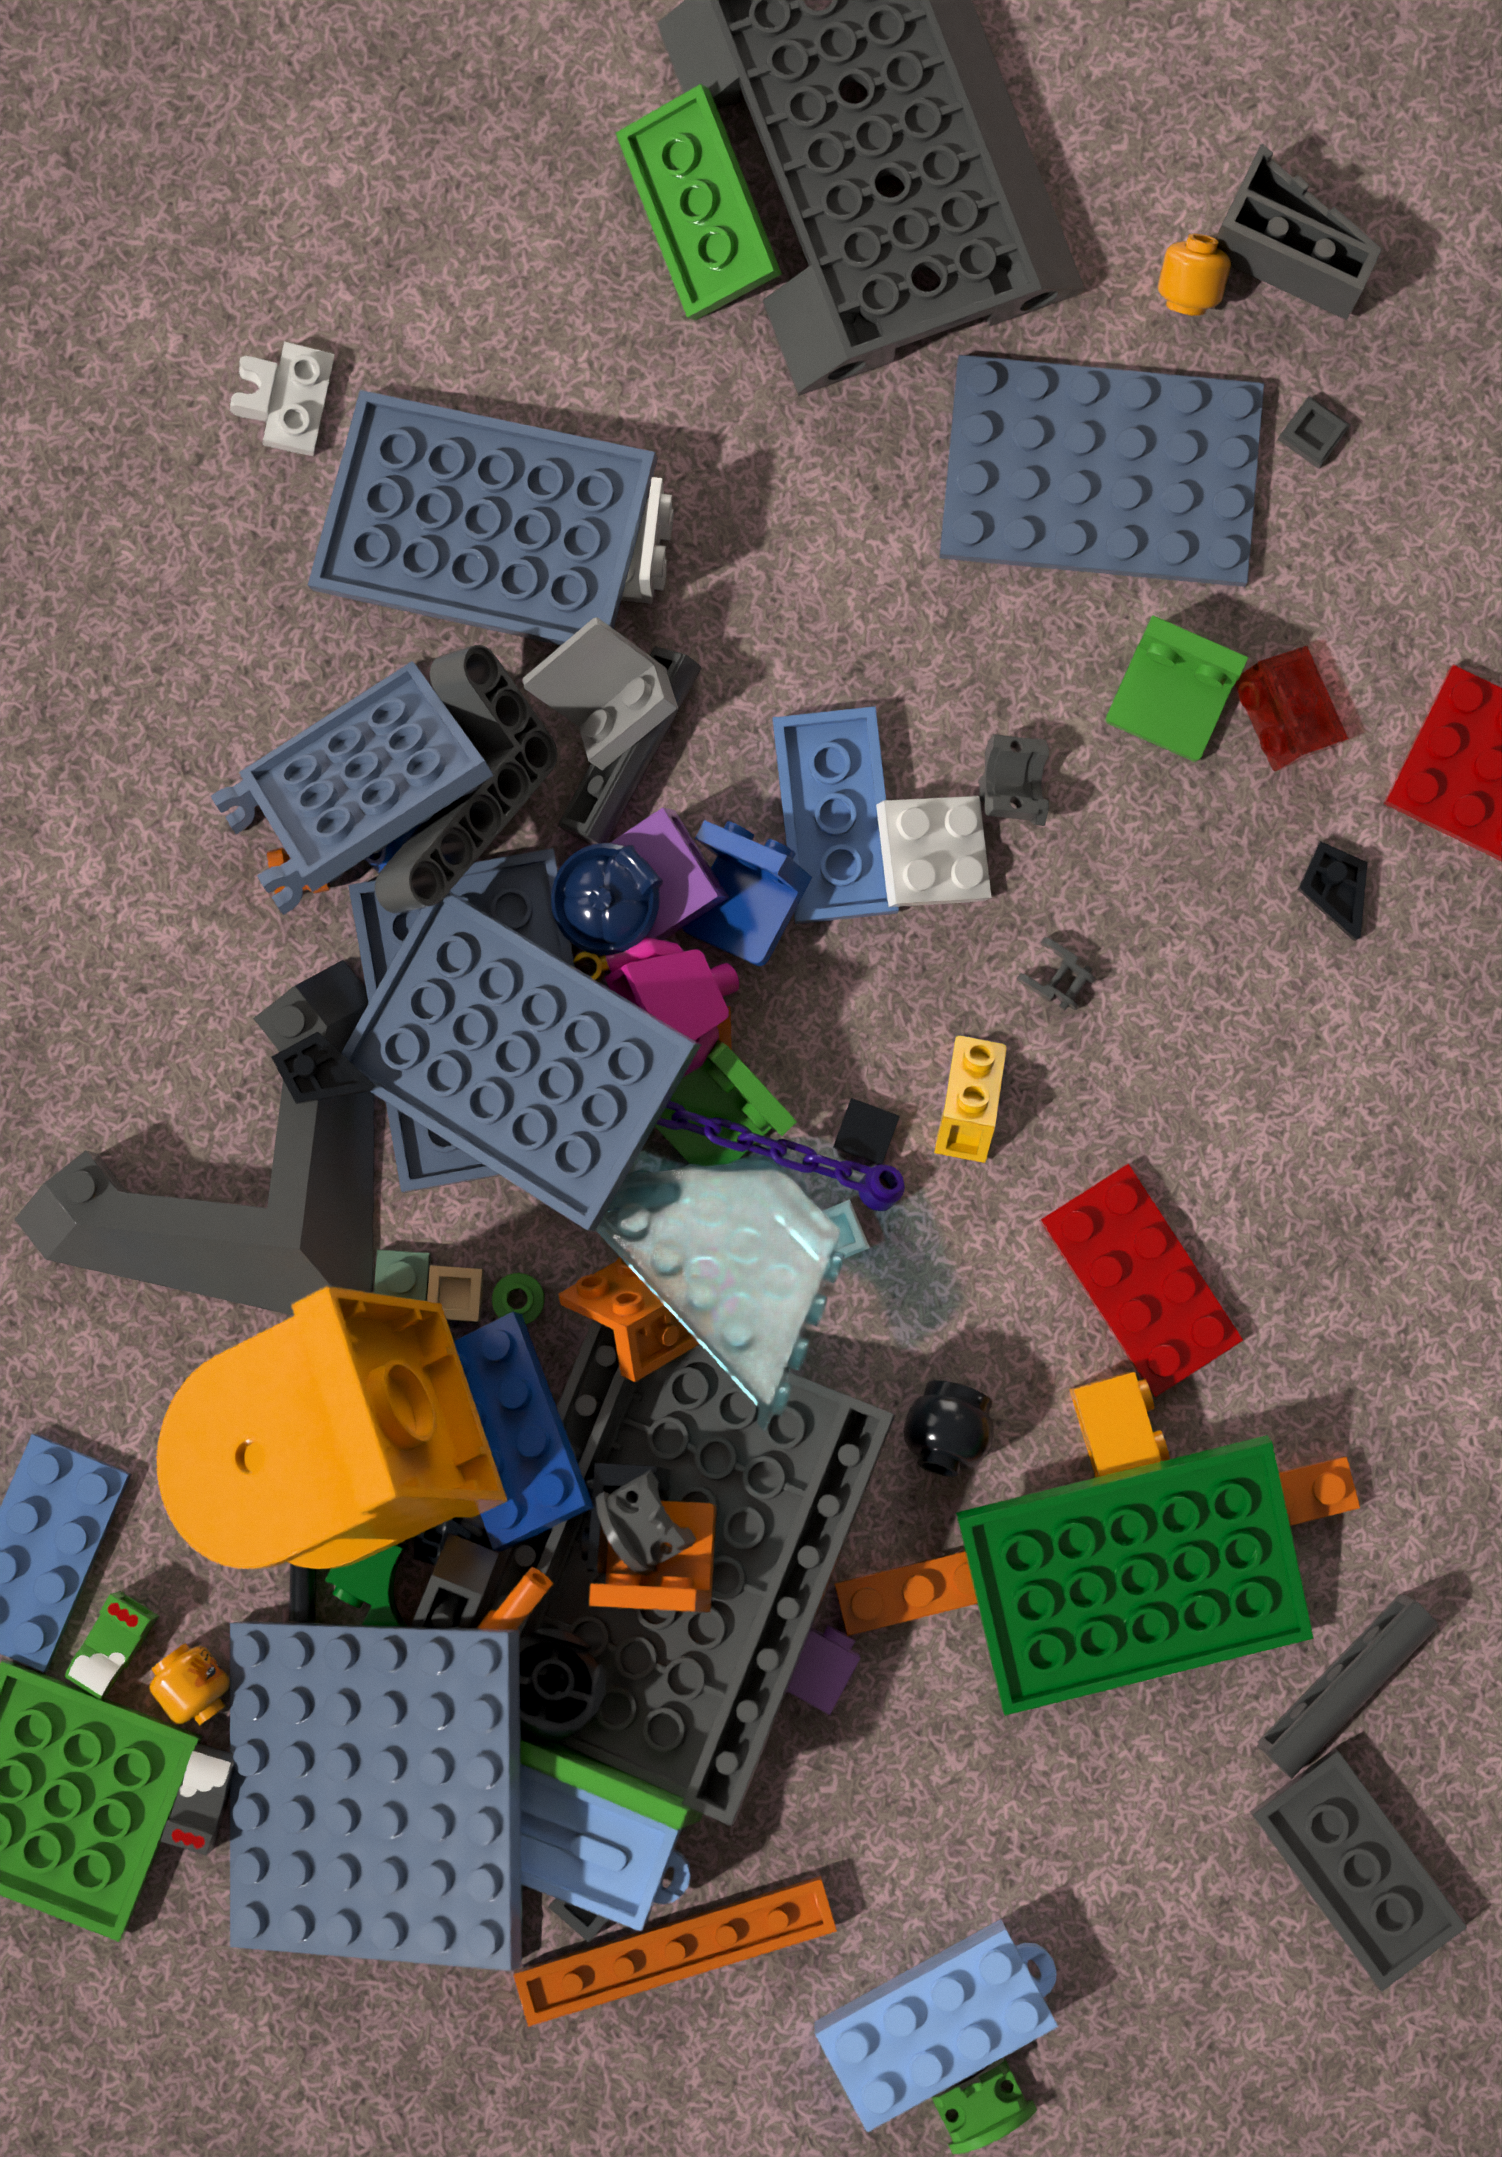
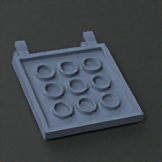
[211,661,494,915]

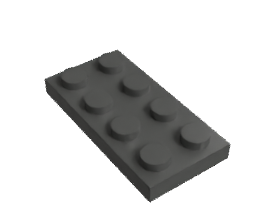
[1250,1748,1467,1992]

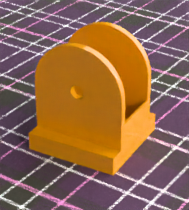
[157,1286,508,1569]

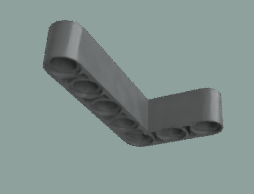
[375,645,558,914]

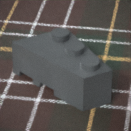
[1216,143,1382,320]

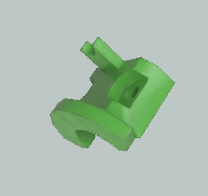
[931,2057,1038,2154]

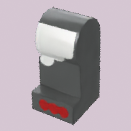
[161,1743,235,1856]

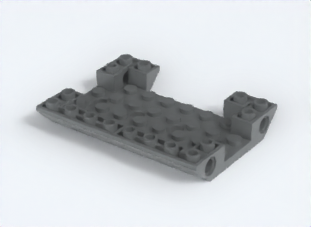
[657,0,1085,396]

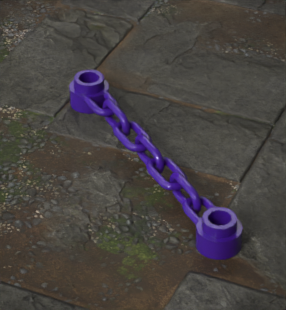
[656,1101,905,1211]

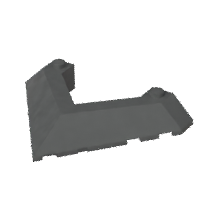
[14,960,375,1316]

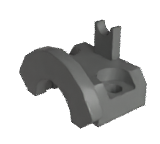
[978,734,1049,826]
[596,1470,696,1576]

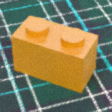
[1069,1372,1170,1478]

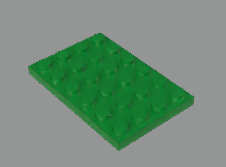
[956,1435,1314,1716]

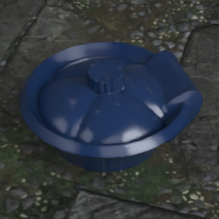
[551,843,663,955]

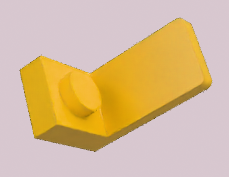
[934,1036,1007,1163]

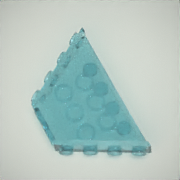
[596,1158,845,1431]

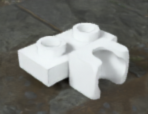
[230,342,335,456]

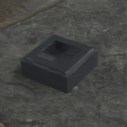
[833,1098,900,1165]

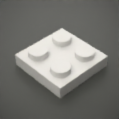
[876,796,992,907]

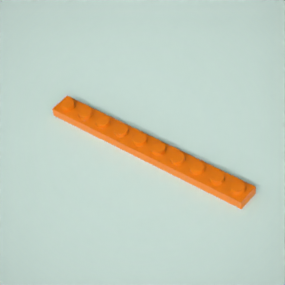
[834,1456,1360,1636]

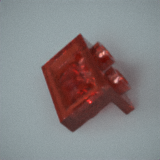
[1235,646,1349,771]

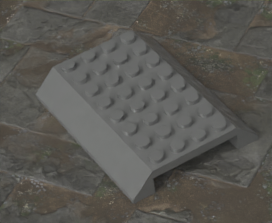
[469,1320,895,1826]

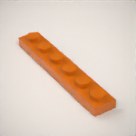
[513,1876,837,2027]

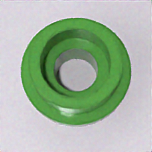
[492,1273,545,1324]

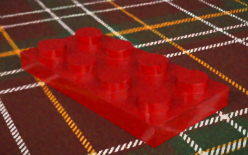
[1039,1163,1243,1397]

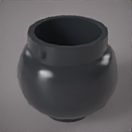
[903,1380,994,1477]

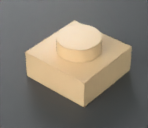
[427,1265,484,1322]

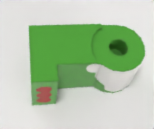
[65,1591,159,1700]

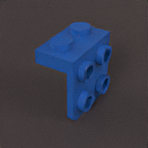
[682,820,812,966]

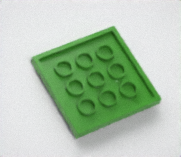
[0,1660,203,1942]

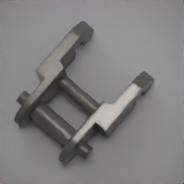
[1017,937,1097,1010]

